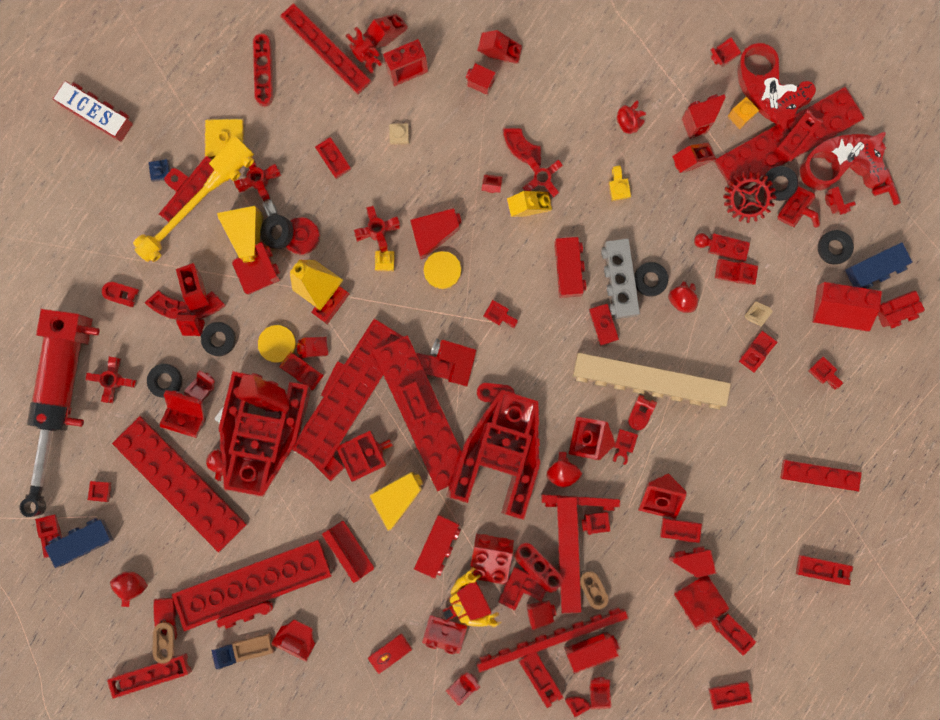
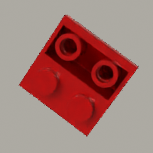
[682,94,726,140]

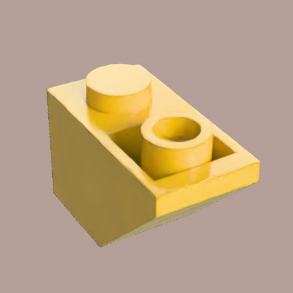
[507,191,552,217]

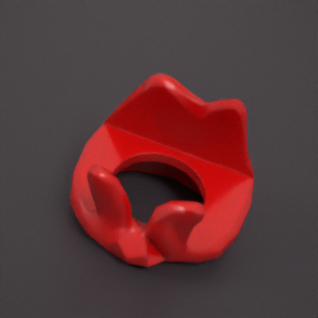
[617,101,646,134]

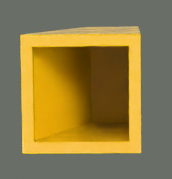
[369,472,424,531]

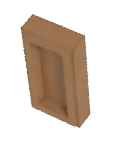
[231,633,275,663]

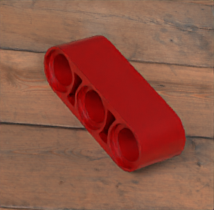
[514,543,563,593]

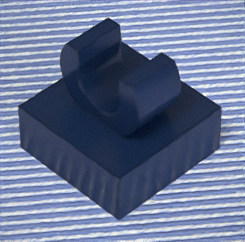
[148,159,170,182]
[211,644,236,670]

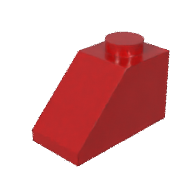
[672,142,716,173]
[526,600,557,630]

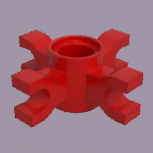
[345,27,382,73]
[522,156,563,197]
[234,157,281,202]
[354,206,400,253]
[85,356,136,404]

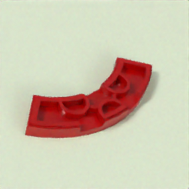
[144,290,226,320]

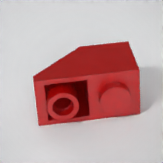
[363,14,408,49]
[477,30,522,64]
[669,546,716,577]

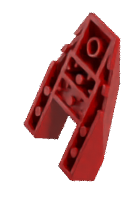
[219,371,311,497]
[446,390,540,520]

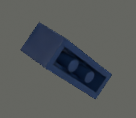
[845,242,913,289]
[45,518,114,568]

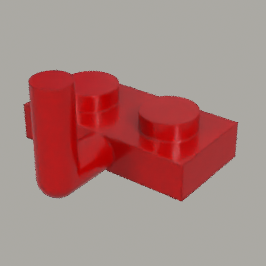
[777,186,821,228]

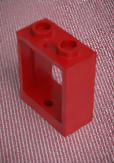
[383,39,428,87]
[564,631,620,674]

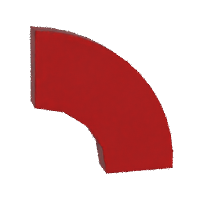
[503,128,541,166]

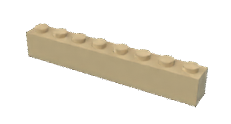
[572,353,731,410]

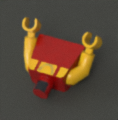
[442,568,502,627]

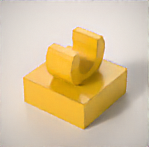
[375,251,395,271]

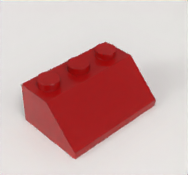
[812,282,882,332]

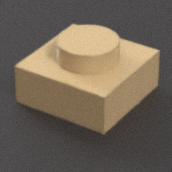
[389,123,409,145]
[744,301,773,326]

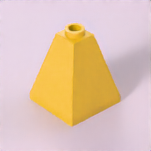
[217,206,263,263]
[290,260,343,310]

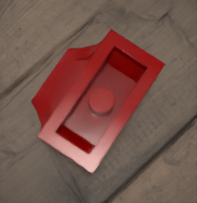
[271,620,316,662]

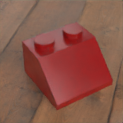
[236,373,289,411]

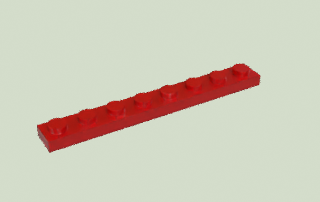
[477,607,628,673]

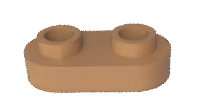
[580,571,608,609]
[153,622,175,663]

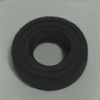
[763,166,798,201]
[260,215,294,249]
[817,230,854,265]
[634,262,669,297]
[201,322,236,356]
[147,364,183,398]

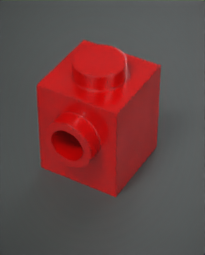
[465,63,496,95]

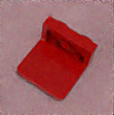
[232,242,281,295]
[159,390,206,438]
[470,533,514,584]

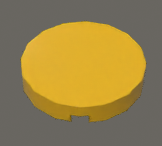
[423,251,461,290]
[258,325,296,363]

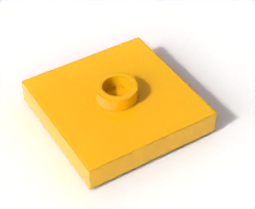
[205,119,244,158]

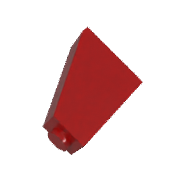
[410,208,462,259]

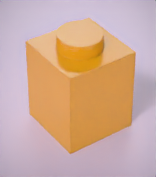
[727,97,759,129]

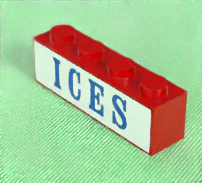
[53,80,133,142]

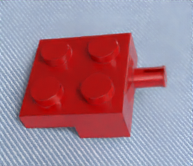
[337,431,393,482]
[674,575,729,633]

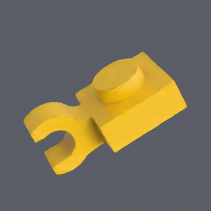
[608,166,631,201]

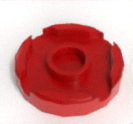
[286,217,320,255]

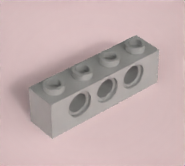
[601,239,640,319]

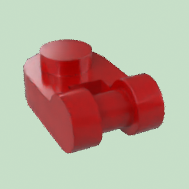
[102,282,139,308]
[628,394,657,430]

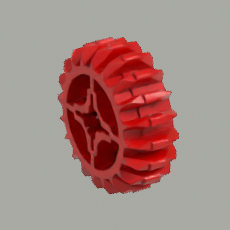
[723,170,776,223]

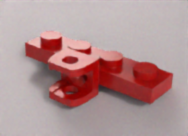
[159,156,214,222]

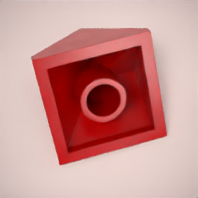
[568,417,616,460]
[638,473,687,520]

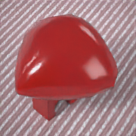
[668,281,699,313]
[206,449,222,481]
[546,452,582,488]
[110,571,148,607]

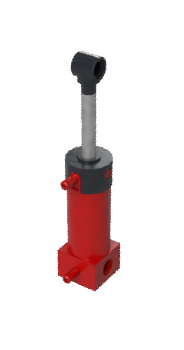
[19,309,100,517]

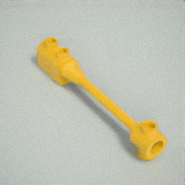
[133,136,255,262]

